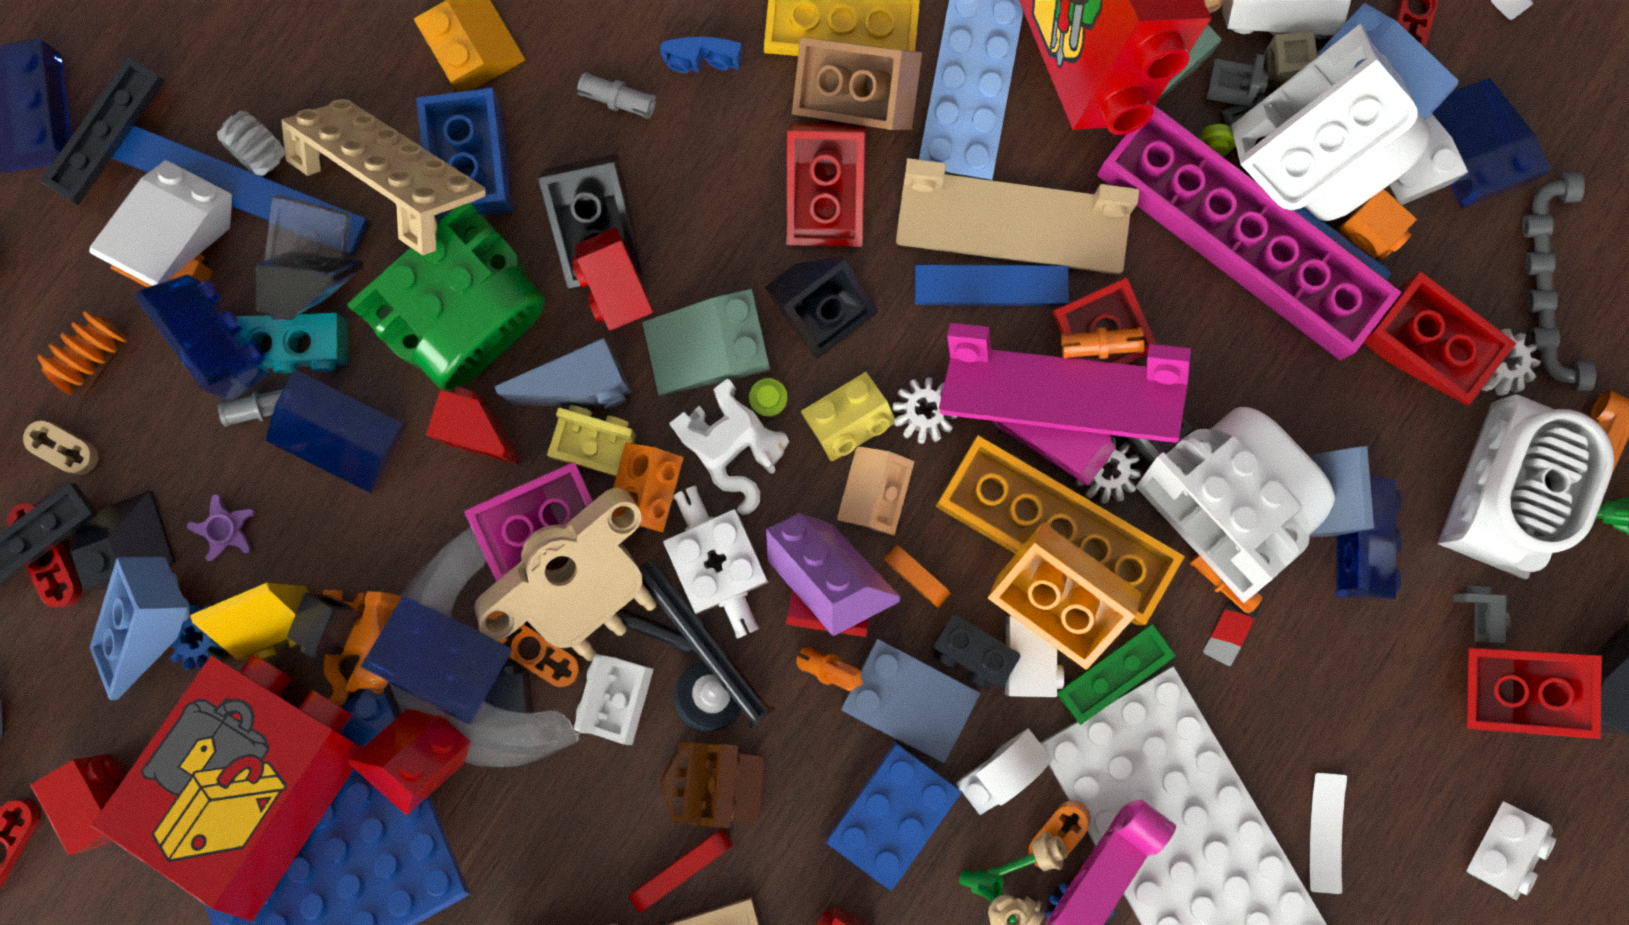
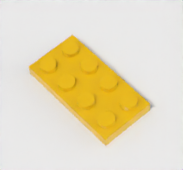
[764,0,920,56]

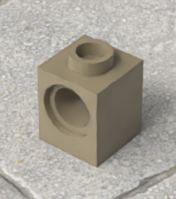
[1264,31,1317,88]

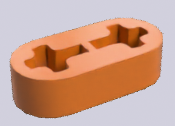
[883,545,951,609]
[1029,800,1091,870]

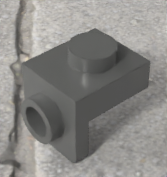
[1206,54,1269,107]
[1453,586,1511,643]

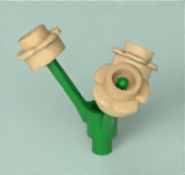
[959,831,1067,925]

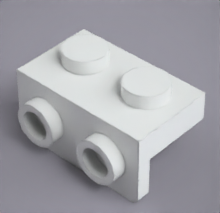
[574,654,654,745]
[1466,801,1556,900]

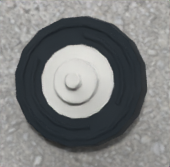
[673,661,741,732]

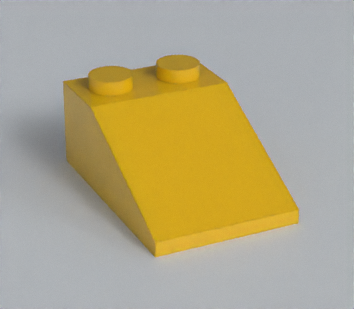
[190,583,309,661]

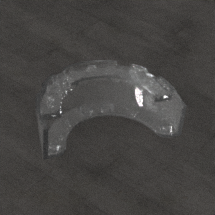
[390,528,587,767]

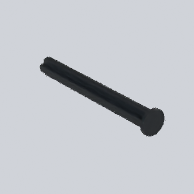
[638,559,775,729]

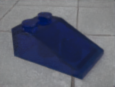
[1432,78,1551,209]
[360,596,513,726]

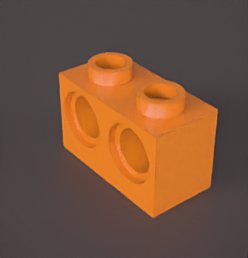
[612,442,684,532]

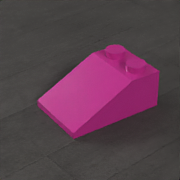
[464,462,593,582]

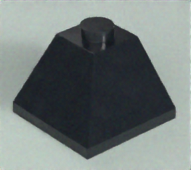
[764,256,878,358]
[71,491,176,590]

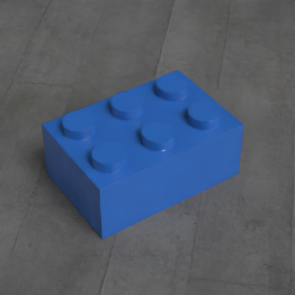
[416,88,514,221]
[826,741,962,891]

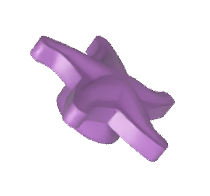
[187,495,256,561]

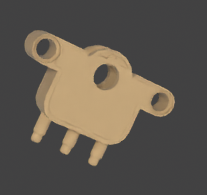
[474,488,657,661]

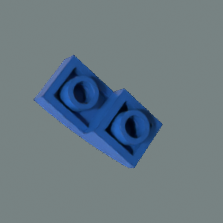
[660,37,744,73]

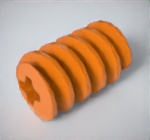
[37,311,128,395]

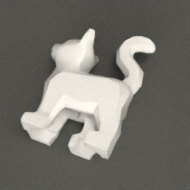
[669,378,790,515]

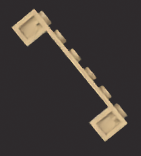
[281,99,486,256]
[896,158,1139,275]

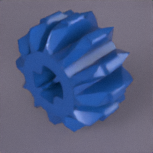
[168,605,225,670]

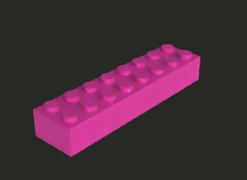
[1097,105,1402,361]

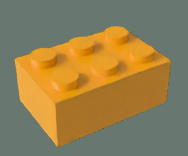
[988,522,1141,670]

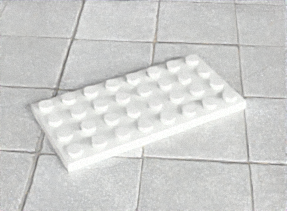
[1040,666,1327,925]

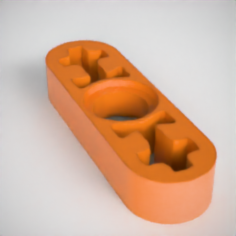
[478,611,581,687]

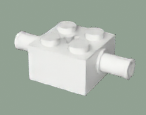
[663,486,769,639]

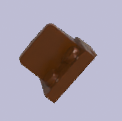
[660,742,764,828]

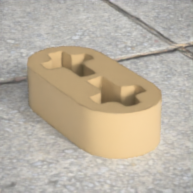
[23,421,99,475]

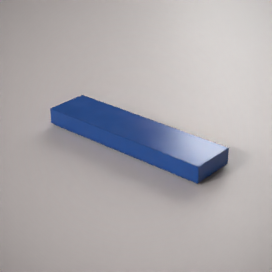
[915,265,1069,306]

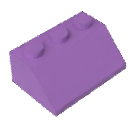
[766,513,900,636]

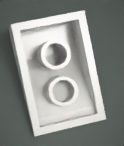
[1384,114,1468,205]
[90,160,232,288]

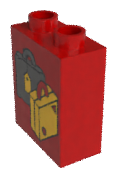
[91,654,362,922]

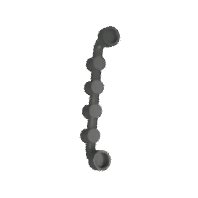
[1522,171,1596,391]

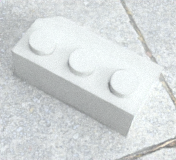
[1222,0,1351,39]

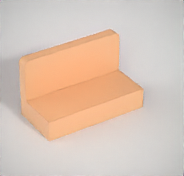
[837,447,915,536]

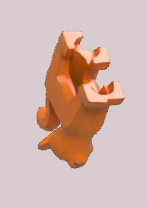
[323,590,403,708]

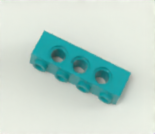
[182,313,348,376]

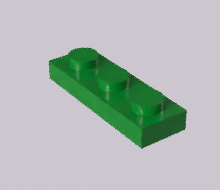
[1057,624,1176,725]

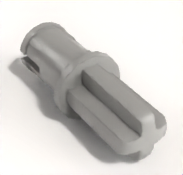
[218,387,300,427]

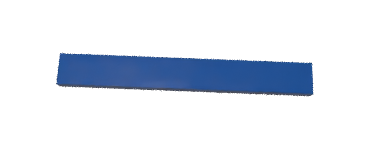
[90,109,369,256]

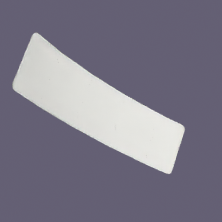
[1310,773,1347,894]

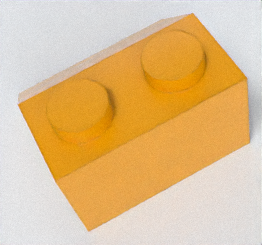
[414,0,525,92]

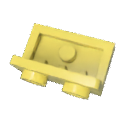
[801,372,895,461]
[547,405,636,477]

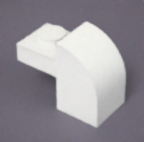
[956,728,1053,815]

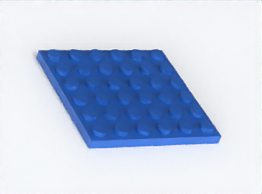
[205,687,470,925]

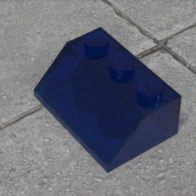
[0,38,71,173]
[133,274,270,401]
[265,369,407,493]
[1336,475,1401,600]

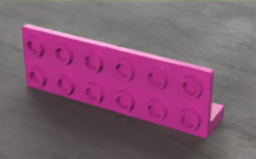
[939,323,1191,443]

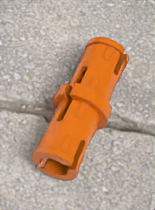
[1061,327,1144,359]

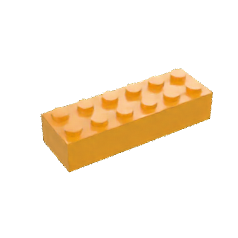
[935,436,1185,625]

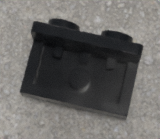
[931,615,1021,690]

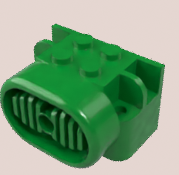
[347,202,545,391]

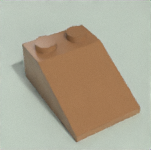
[792,37,922,130]

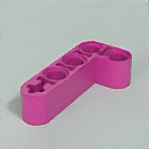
[1045,799,1176,925]

